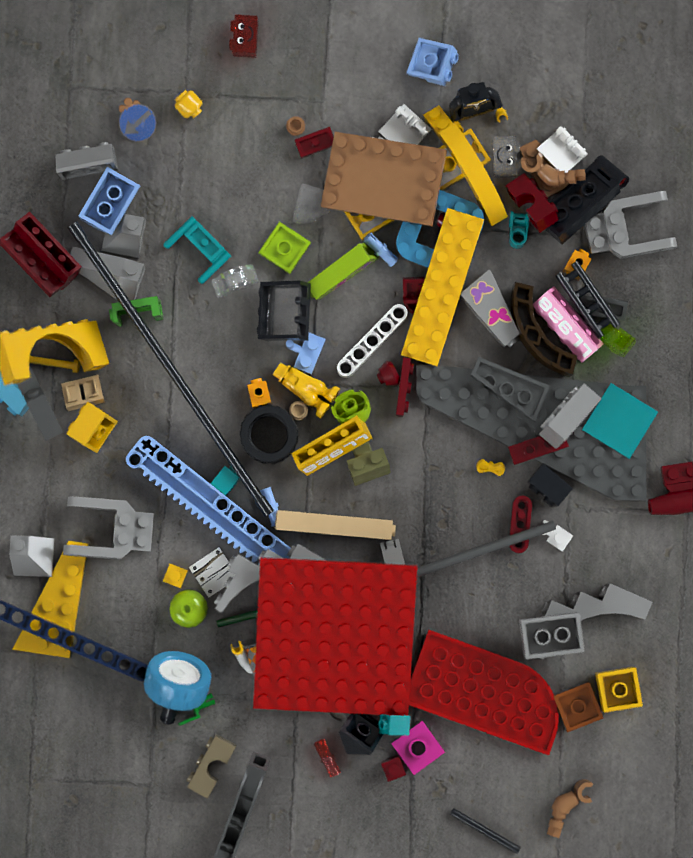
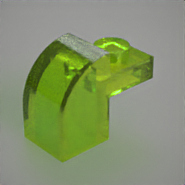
[599,324,636,358]

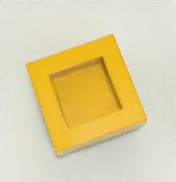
[163,563,188,588]

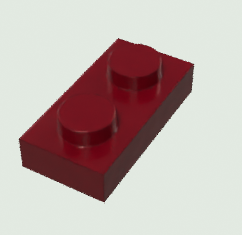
[294,127,334,159]

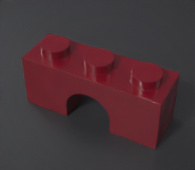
[505,173,558,233]

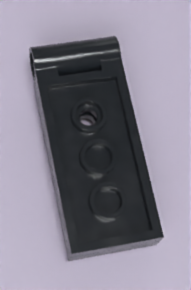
[545,155,629,245]

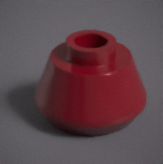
[376,361,400,386]

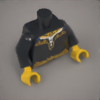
[449,82,508,133]

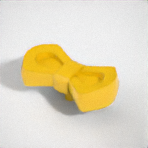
[476,459,505,476]

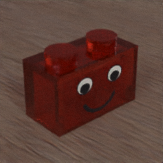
[229,14,258,58]

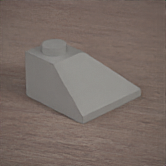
[101,214,146,258]
[9,535,55,577]

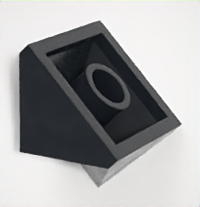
[339,714,383,755]

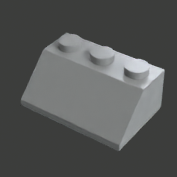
[55,142,118,180]

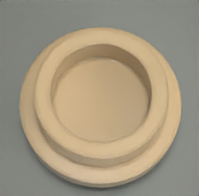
[289,401,308,420]

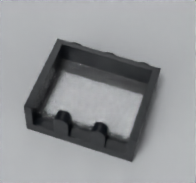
[257,280,311,341]

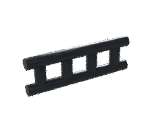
[555,261,620,339]

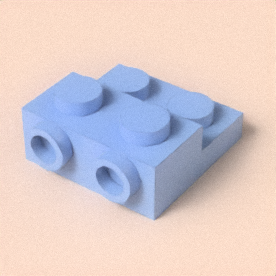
[407,38,459,86]

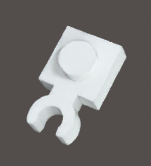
[542,520,573,552]

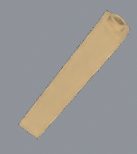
[275,510,396,540]

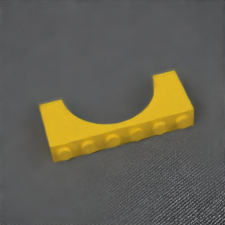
[0,319,109,386]

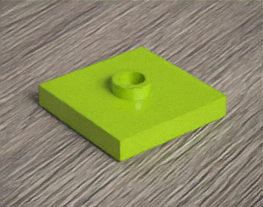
[258,221,311,274]

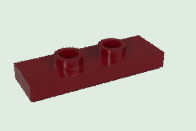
[508,436,569,465]

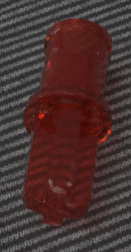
[314,739,341,778]

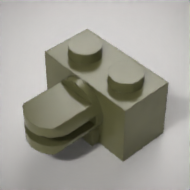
[347,441,391,486]

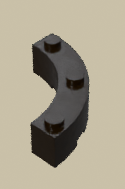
[511,282,577,377]

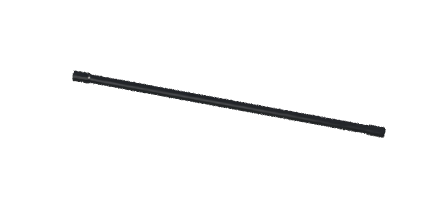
[68,222,274,517]

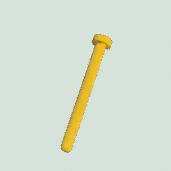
[29,356,80,373]

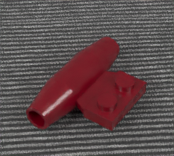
[648,461,693,515]

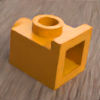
[562,249,591,281]
[247,378,272,408]

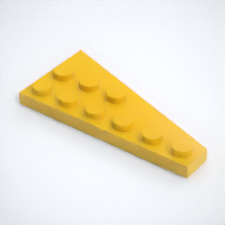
[12,541,88,658]

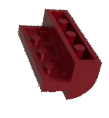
[0,212,82,297]

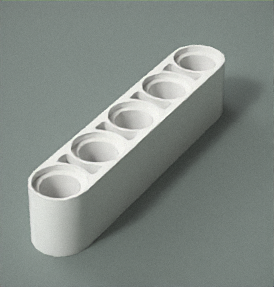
[337,304,408,378]

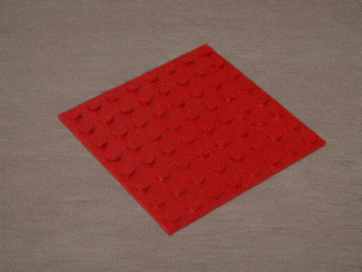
[253,557,417,715]

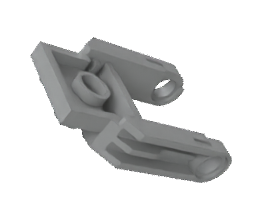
[585,191,677,259]
[63,496,154,560]

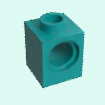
[210,466,240,496]
[378,714,410,735]

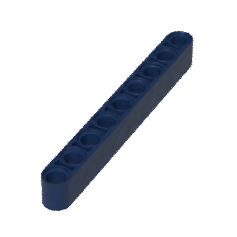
[0,600,148,681]

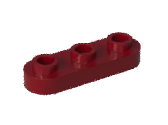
[509,496,532,553]

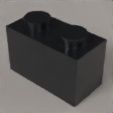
[528,464,573,507]

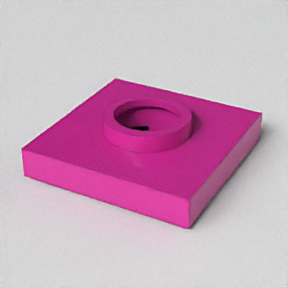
[391,721,445,775]

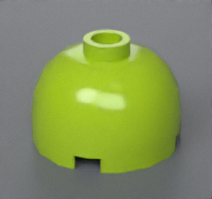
[331,390,371,424]
[169,589,208,628]

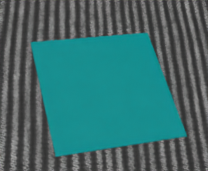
[582,383,658,459]

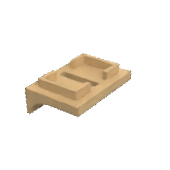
[61,375,105,411]

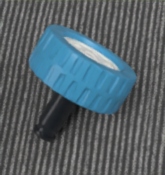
[144,651,211,725]

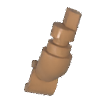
[521,152,586,187]
[547,779,593,838]

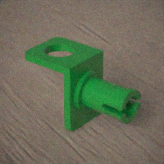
[177,693,215,726]

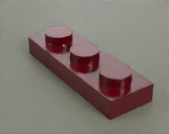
[396,357,414,417]

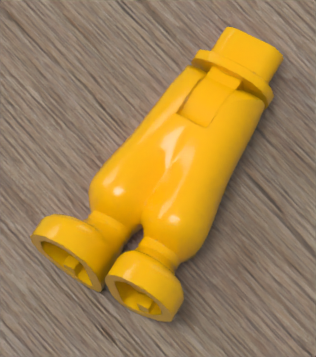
[273,363,341,419]

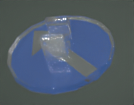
[119,104,157,142]

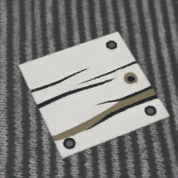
[189,547,234,598]

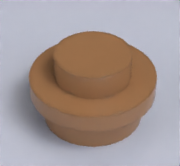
[286,117,305,136]

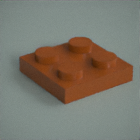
[554,682,603,732]

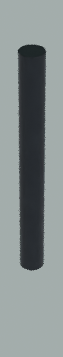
[450,808,521,854]

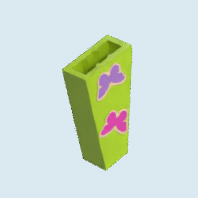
[307,243,379,300]

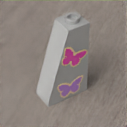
[460,269,520,348]

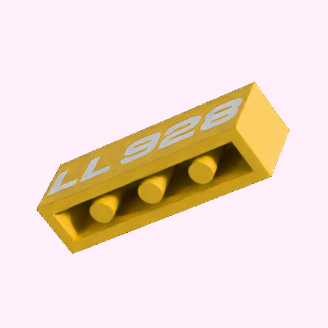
[291,416,373,476]

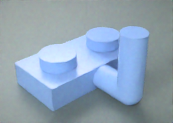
[286,332,326,375]

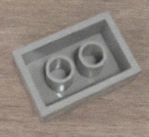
[539,384,602,449]
[519,612,584,659]

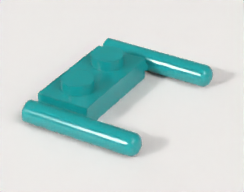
[163,216,231,284]

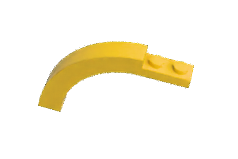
[423,105,508,226]

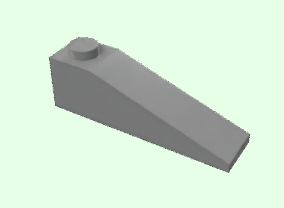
[70,247,145,300]

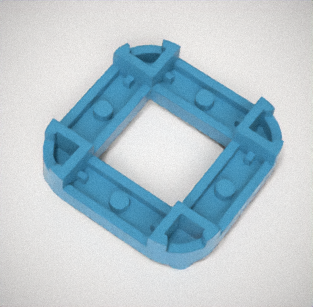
[396,190,484,268]

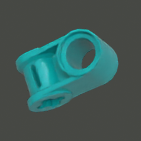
[509,211,529,249]

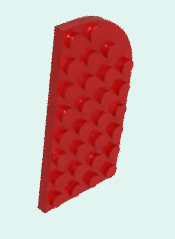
[409,629,559,755]

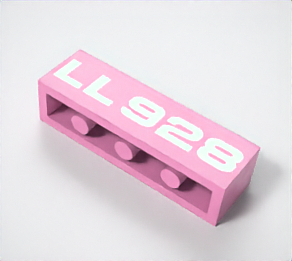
[533,286,604,363]

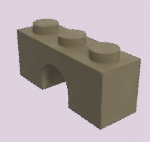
[187,734,237,799]

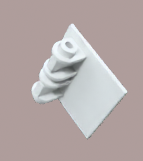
[378,104,432,145]
[537,126,588,173]

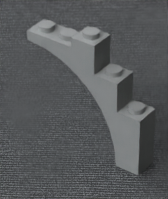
[214,544,327,613]
[540,583,652,660]

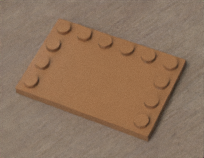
[321,132,447,226]

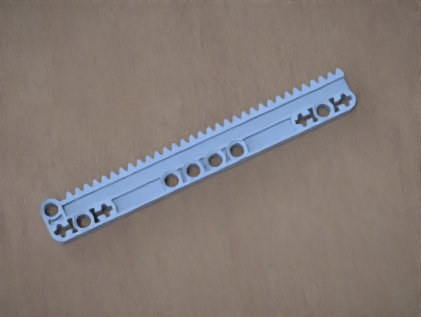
[126,436,291,565]

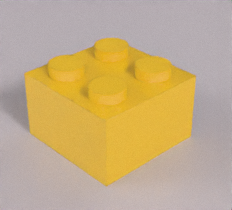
[66,402,118,453]
[595,666,643,713]

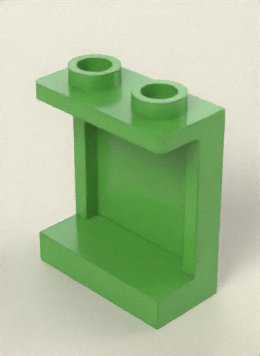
[109,296,164,327]

